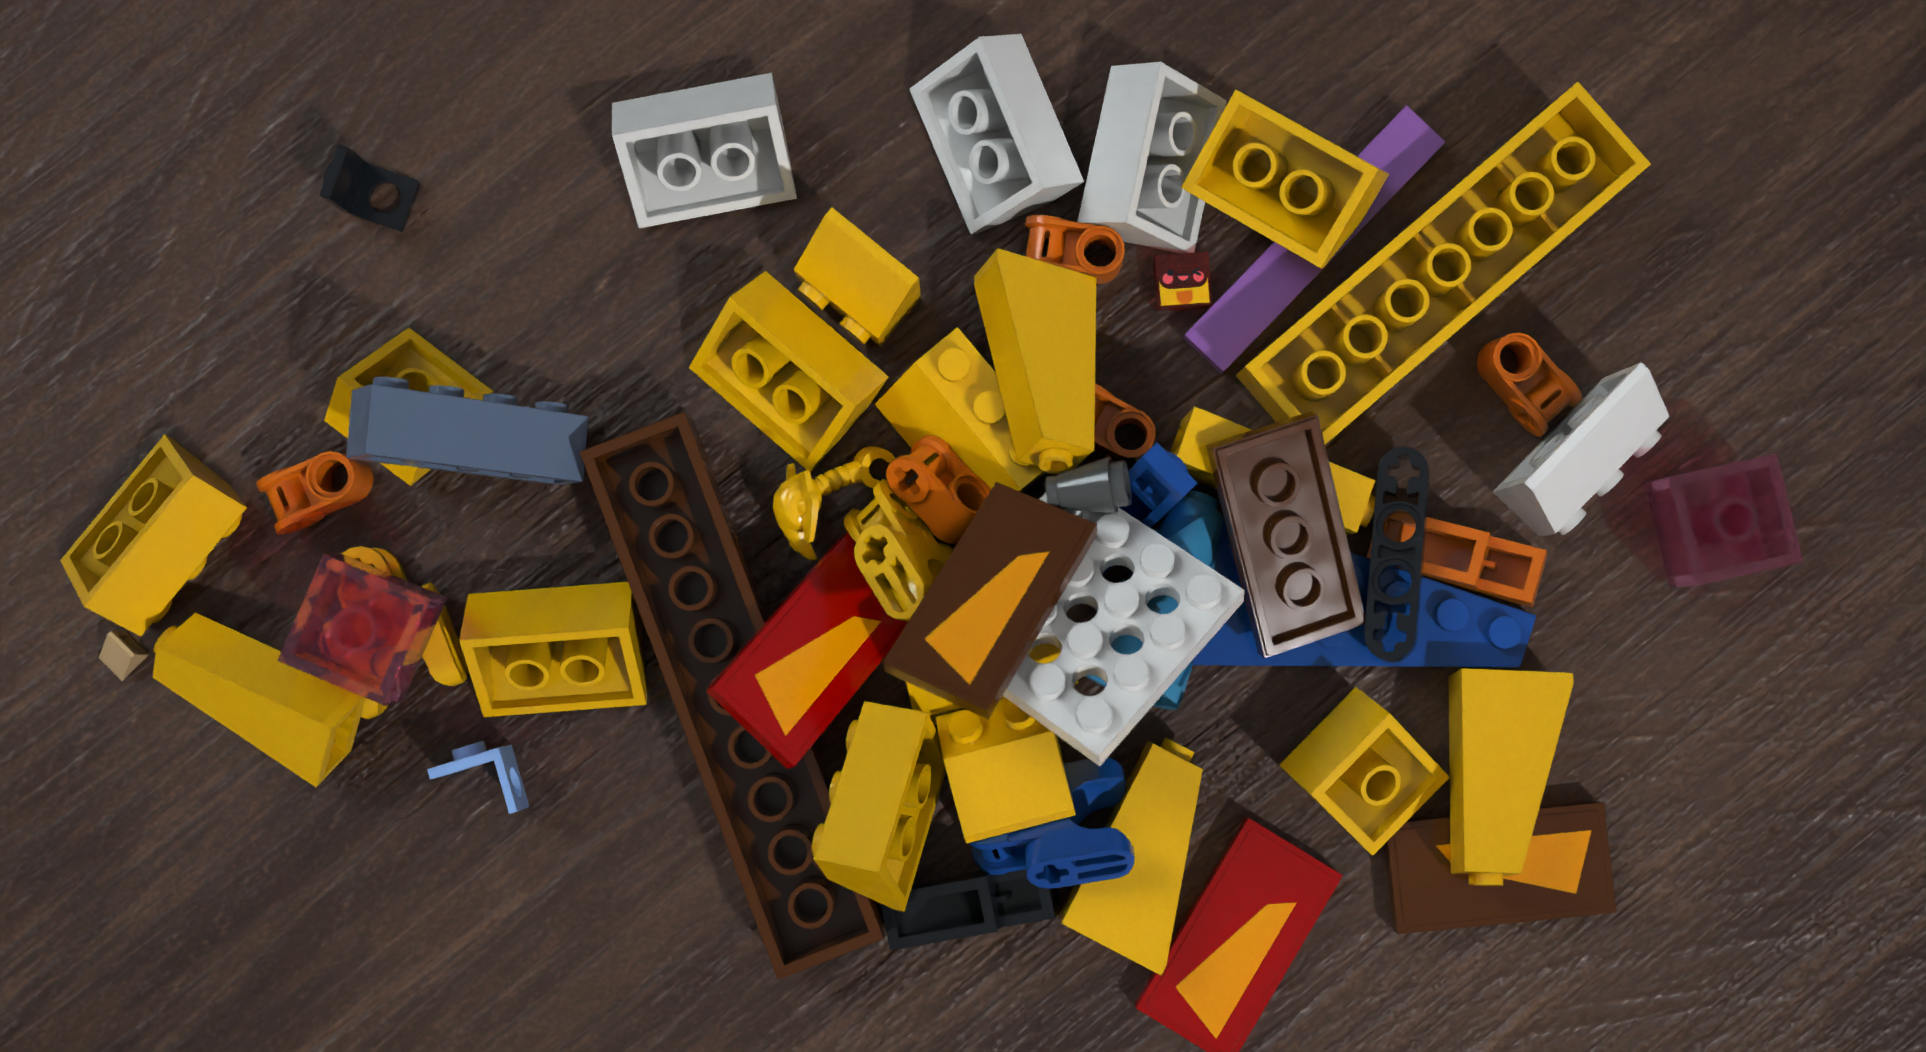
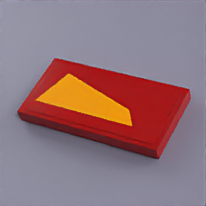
[706,532,908,769]
[1134,817,1343,1052]

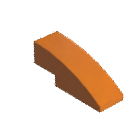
[1366,512,1547,608]

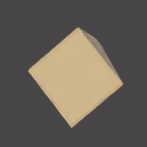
[99,631,149,681]

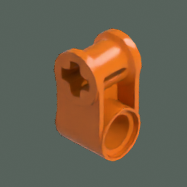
[1025,215,1125,284]
[1477,333,1583,437]
[1094,383,1156,464]
[886,435,991,544]
[256,451,374,535]

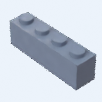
[346,377,588,485]

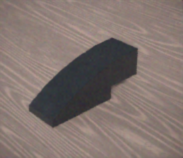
[881,869,1061,950]

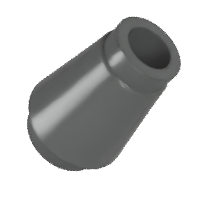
[1046,457,1132,513]

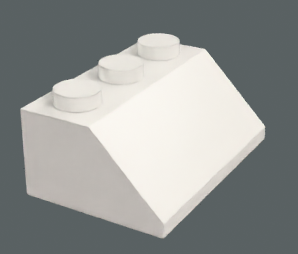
[909,34,1084,235]
[1077,62,1227,255]
[612,73,797,228]
[1493,362,1670,537]

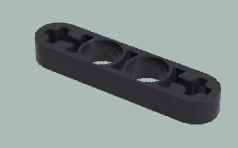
[1364,446,1430,663]

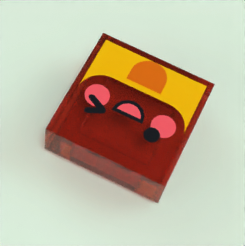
[1153,252,1213,312]

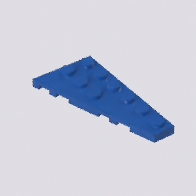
[1192,513,1537,667]

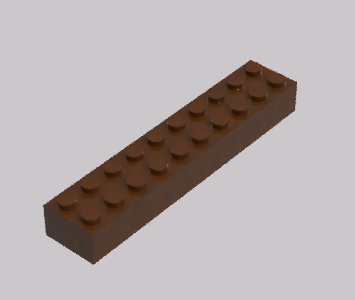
[580,412,886,980]

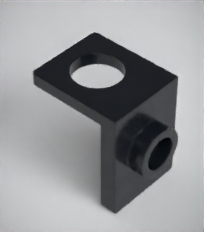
[319,144,421,232]

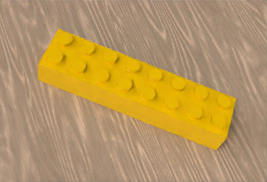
[1236,82,1651,445]

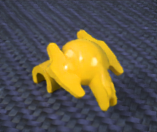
[772,446,896,561]

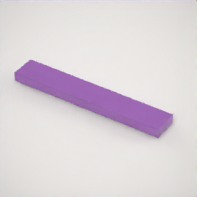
[1182,105,1445,374]

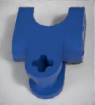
[960,757,1135,889]

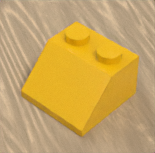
[794,207,921,347]
[324,328,494,486]
[1279,687,1450,856]
[935,698,1076,844]

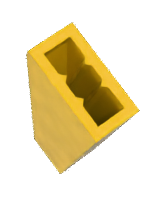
[974,248,1097,474]
[1170,407,1376,535]
[153,613,367,787]
[1448,668,1574,886]
[1059,737,1203,975]

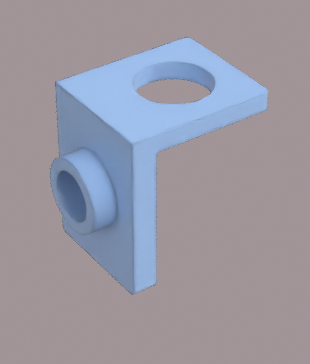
[427,741,529,814]

